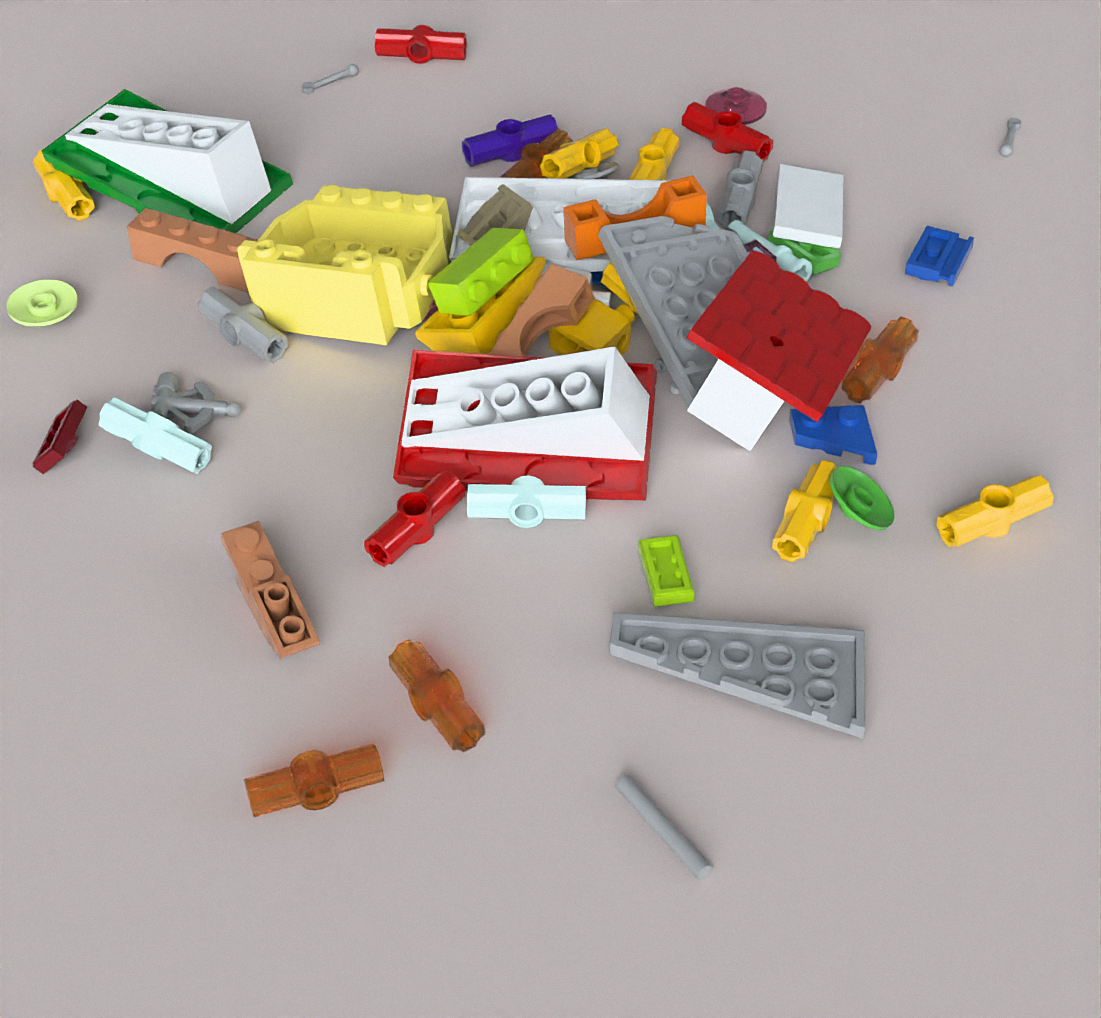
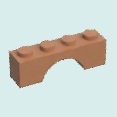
[127,208,258,293]
[489,263,594,357]

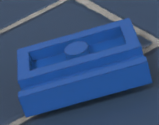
[905,226,974,286]

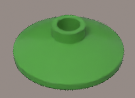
[830,466,894,530]

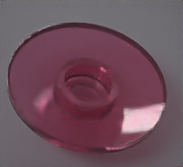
[705,87,767,125]

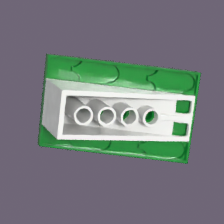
[41,89,293,233]

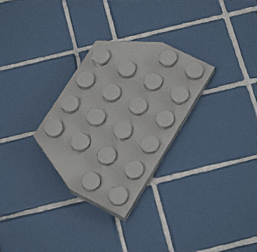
[598,216,749,408]

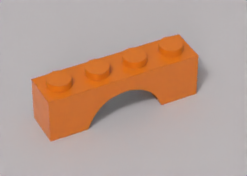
[563,175,707,261]

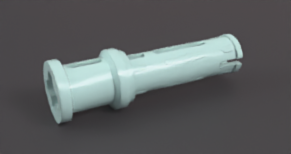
[727,220,812,282]

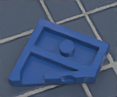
[789,405,877,465]

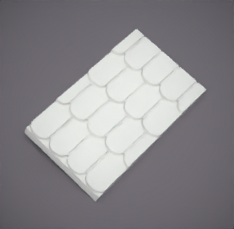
[449,177,671,272]

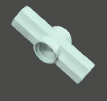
[99,397,212,474]
[467,476,586,528]

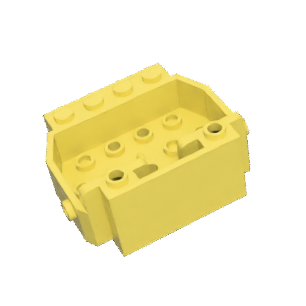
[237,185,453,345]

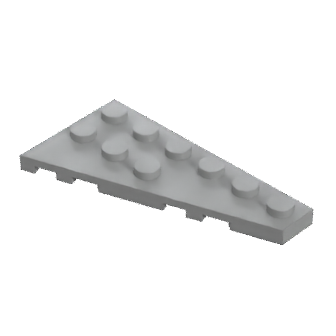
[610,613,865,739]

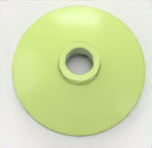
[6,280,78,326]

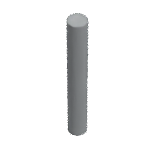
[616,775,712,880]

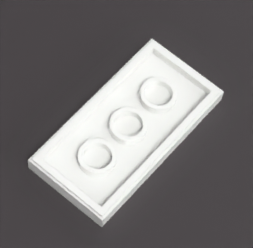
[773,164,844,248]

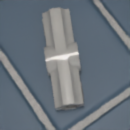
[717,150,763,231]
[198,286,288,363]

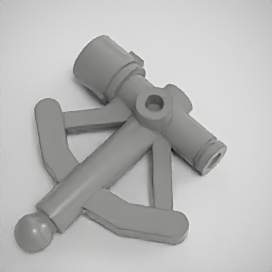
[151,372,241,433]

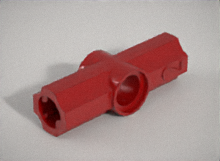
[375,25,467,64]
[682,102,773,162]
[364,470,465,567]

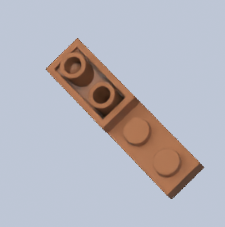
[221,520,320,659]

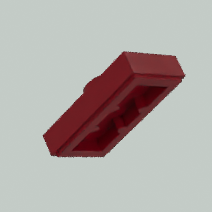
[32,400,87,474]

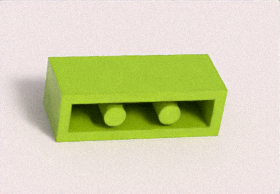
[427,228,535,316]

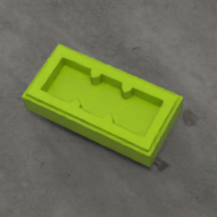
[638,535,694,607]

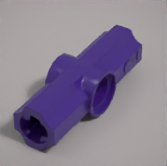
[462,114,559,167]

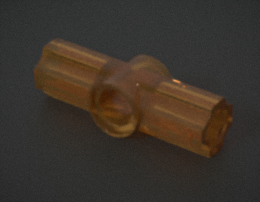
[499,129,573,178]
[842,316,919,404]
[388,639,485,752]
[244,744,384,817]

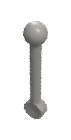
[302,64,358,94]
[1000,118,1021,156]

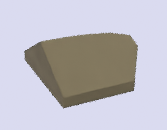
[457,184,533,246]

